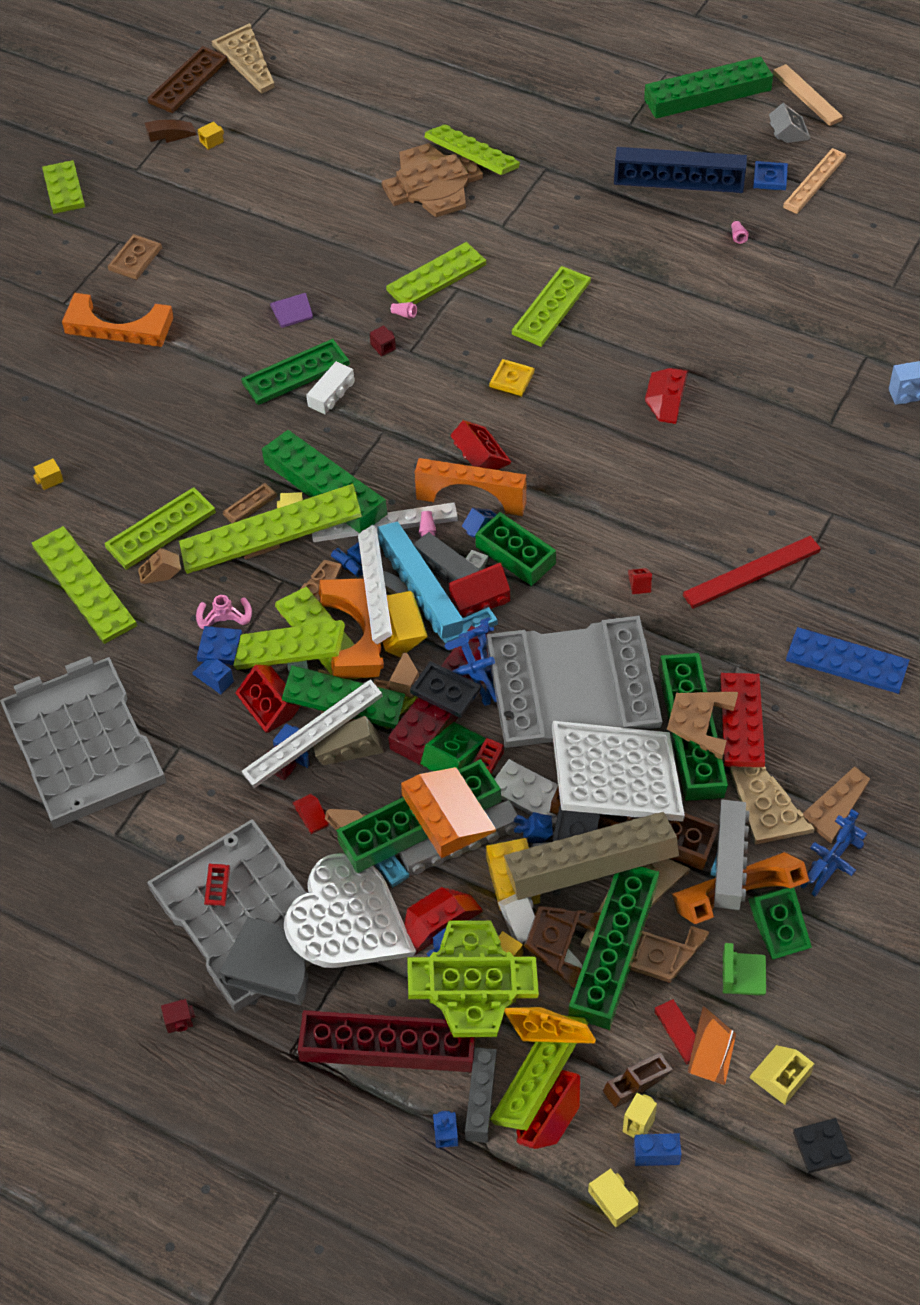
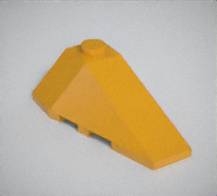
[504,1007,596,1043]

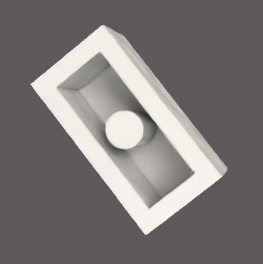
[498,894,535,943]

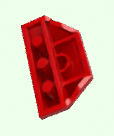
[645,368,688,424]
[404,887,483,955]
[516,1070,581,1149]

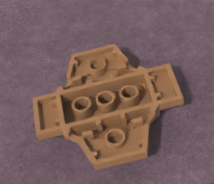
[382,143,483,217]

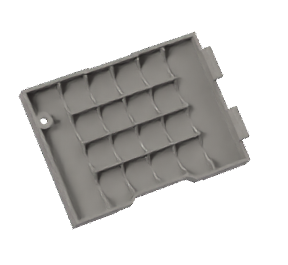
[486,616,662,748]
[0,656,166,829]
[147,819,313,1013]

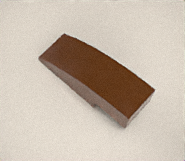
[144,120,196,143]
[603,1053,673,1108]

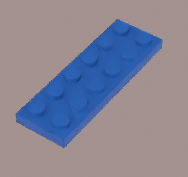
[786,627,910,694]

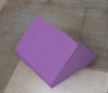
[270,293,313,328]

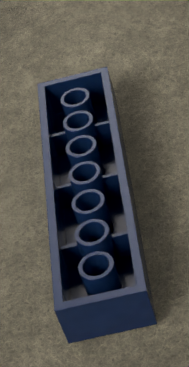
[614,147,747,193]

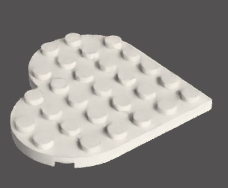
[284,853,416,968]

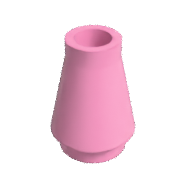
[731,221,749,244]
[391,302,417,319]
[419,511,437,537]

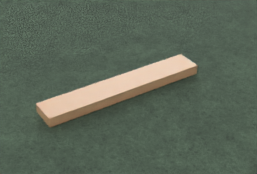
[773,64,843,126]
[783,148,846,214]

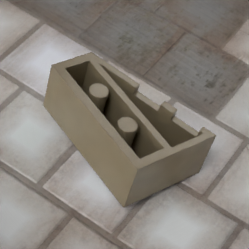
[313,716,384,765]

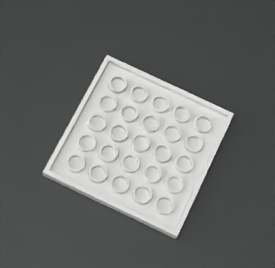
[552,721,685,821]

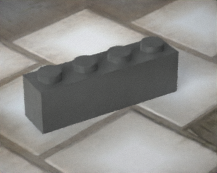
[413,532,480,583]
[465,1047,497,1143]

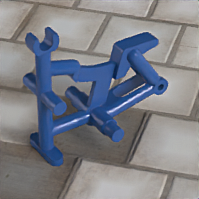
[445,617,497,706]
[800,809,867,897]

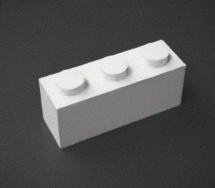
[307,361,355,414]

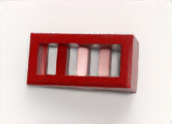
[473,738,504,774]
[204,863,230,906]

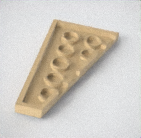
[212,23,275,94]

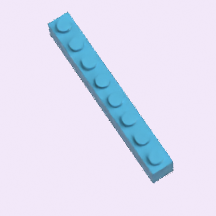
[377,521,464,639]

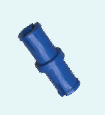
[331,548,363,577]

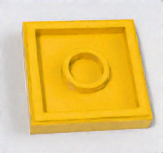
[489,359,535,396]

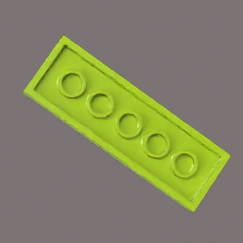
[424,125,520,175]
[386,242,487,304]
[512,266,591,347]
[104,487,216,570]
[275,587,359,681]
[233,620,345,670]
[490,1015,588,1131]

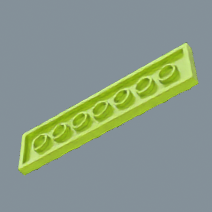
[32,526,137,644]

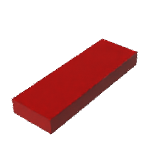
[654,999,696,1064]

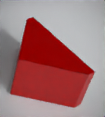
[628,568,652,595]
[293,794,329,834]

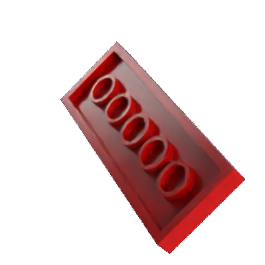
[720,673,765,767]

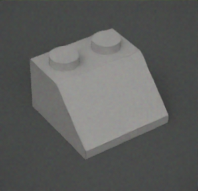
[769,103,810,143]

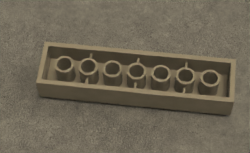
[504,812,679,900]

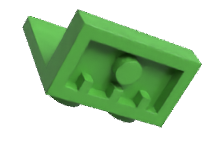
[723,943,766,996]

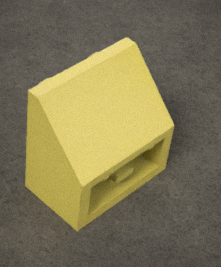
[750,1045,814,1105]

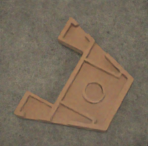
[667,692,738,759]
[630,913,709,983]

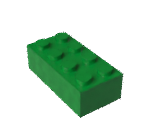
[475,512,556,586]

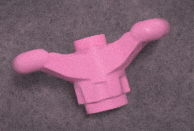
[196,595,252,629]

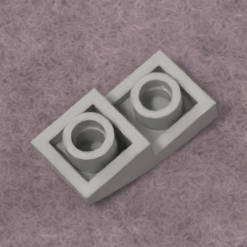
[383,571,408,594]

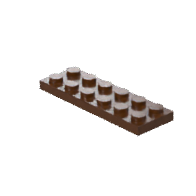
[147,46,228,114]

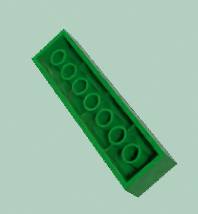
[644,56,773,119]
[262,430,388,533]
[658,653,728,801]
[336,759,501,873]
[568,867,660,1030]

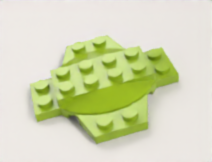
[407,921,539,1037]

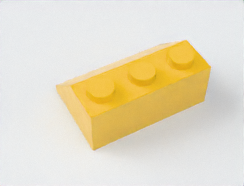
[382,591,428,658]

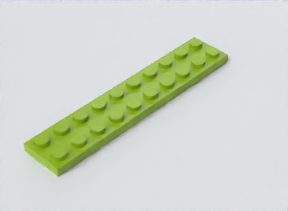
[179,484,362,574]

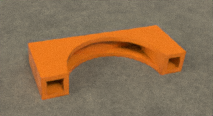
[62,293,174,347]
[415,458,526,516]
[318,578,384,679]
[672,852,809,924]

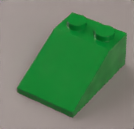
[420,722,486,771]
[748,887,812,959]

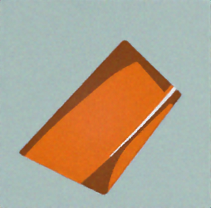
[687,1007,736,1085]

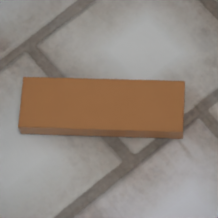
[223,483,277,523]

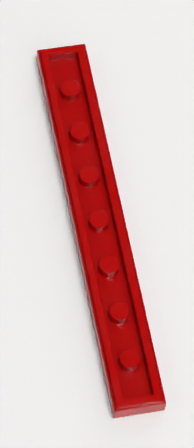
[683,535,821,609]

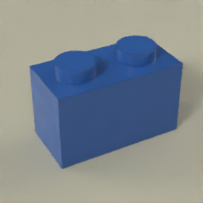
[633,1133,681,1166]

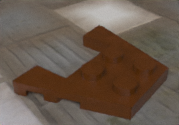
[524,906,601,988]

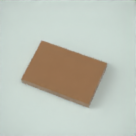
[108,234,162,280]

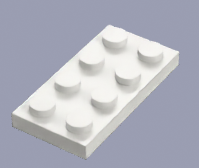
[494,760,558,827]

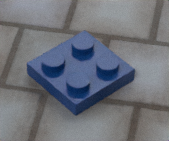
[753,161,788,190]
[197,626,242,665]

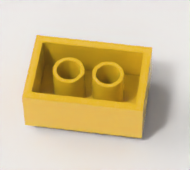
[486,838,540,911]

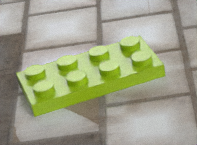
[42,160,85,214]

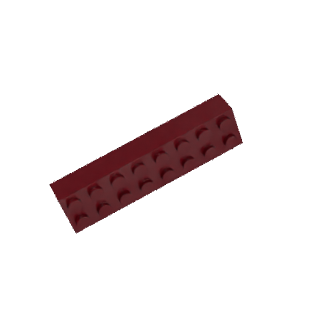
[388,626,489,766]
[298,1010,476,1072]

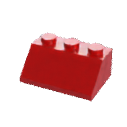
[450,420,511,470]
[449,563,510,618]
[235,664,301,733]

